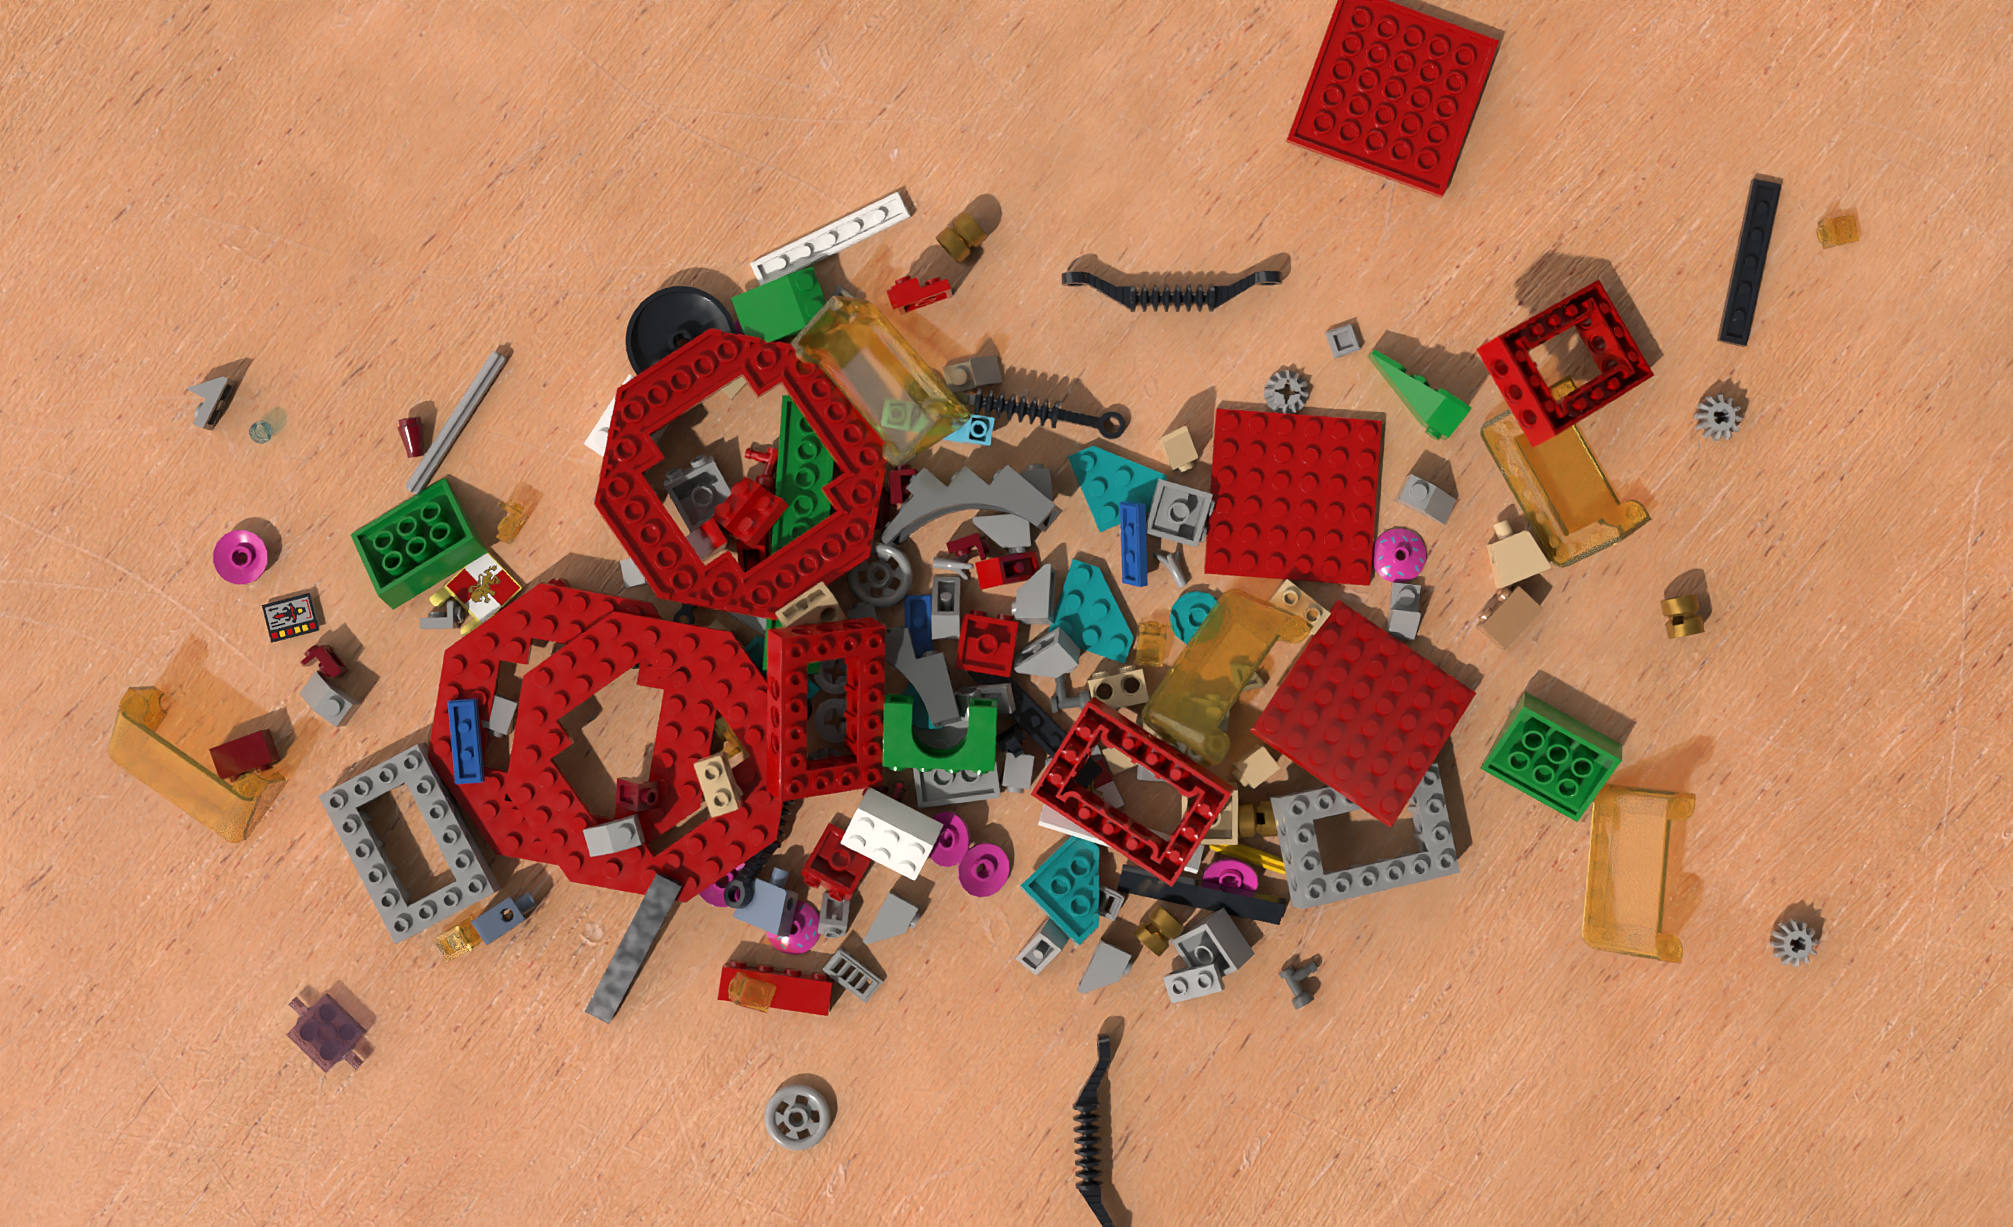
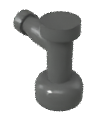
[1051,675,1090,713]
[1279,961,1318,1009]

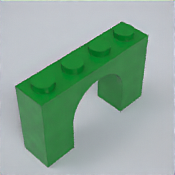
[883,694,998,774]

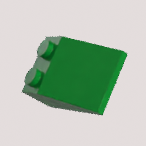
[731,266,832,343]

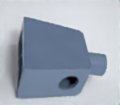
[733,867,798,937]
[471,892,538,945]

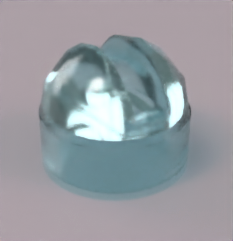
[249,420,273,444]

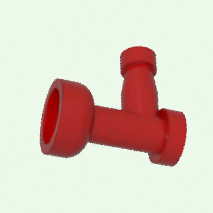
[745,447,778,490]

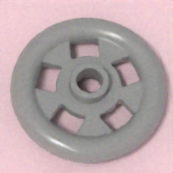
[847,542,913,608]
[764,1084,831,1151]

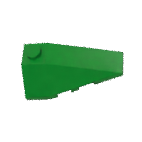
[1367,349,1472,441]

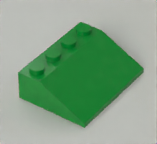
[350,477,488,610]
[1480,692,1623,822]

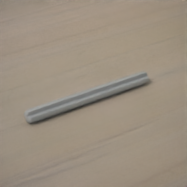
[405,351,506,495]

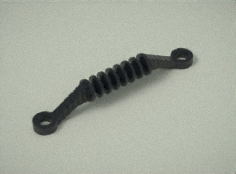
[1061,271,1282,312]
[907,380,1125,440]
[724,698,813,909]
[1072,1033,1115,1227]

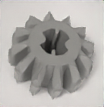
[1693,394,1743,442]
[1769,919,1819,967]

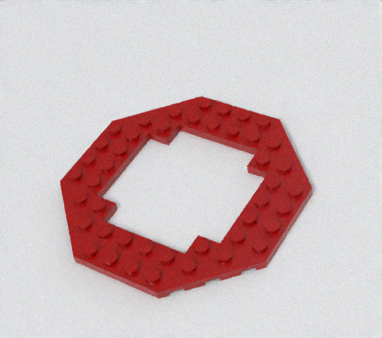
[594,328,891,621]
[428,582,718,865]
[505,611,784,903]

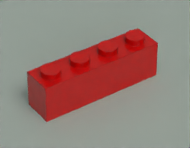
[717,960,834,1016]

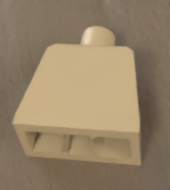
[1487,519,1551,588]

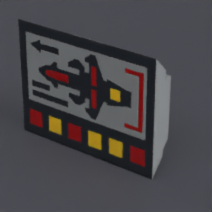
[262,593,319,643]

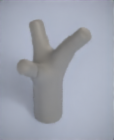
[1153,551,1188,588]
[933,554,974,580]

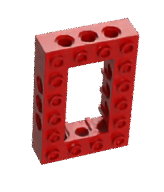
[1476,279,1655,448]
[767,617,886,802]
[1030,697,1235,887]

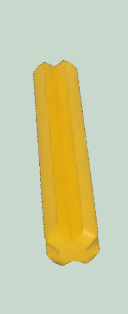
[1210,843,1286,875]

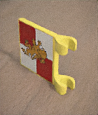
[430,553,523,636]

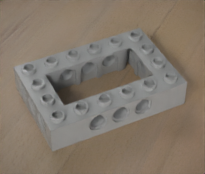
[318,743,501,944]
[1270,763,1460,909]

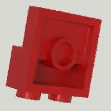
[886,276,952,315]
[710,476,788,549]
[955,609,1019,677]
[801,823,872,902]

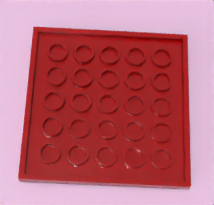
[1286,0,1499,198]
[1204,408,1382,586]
[1250,600,1476,827]

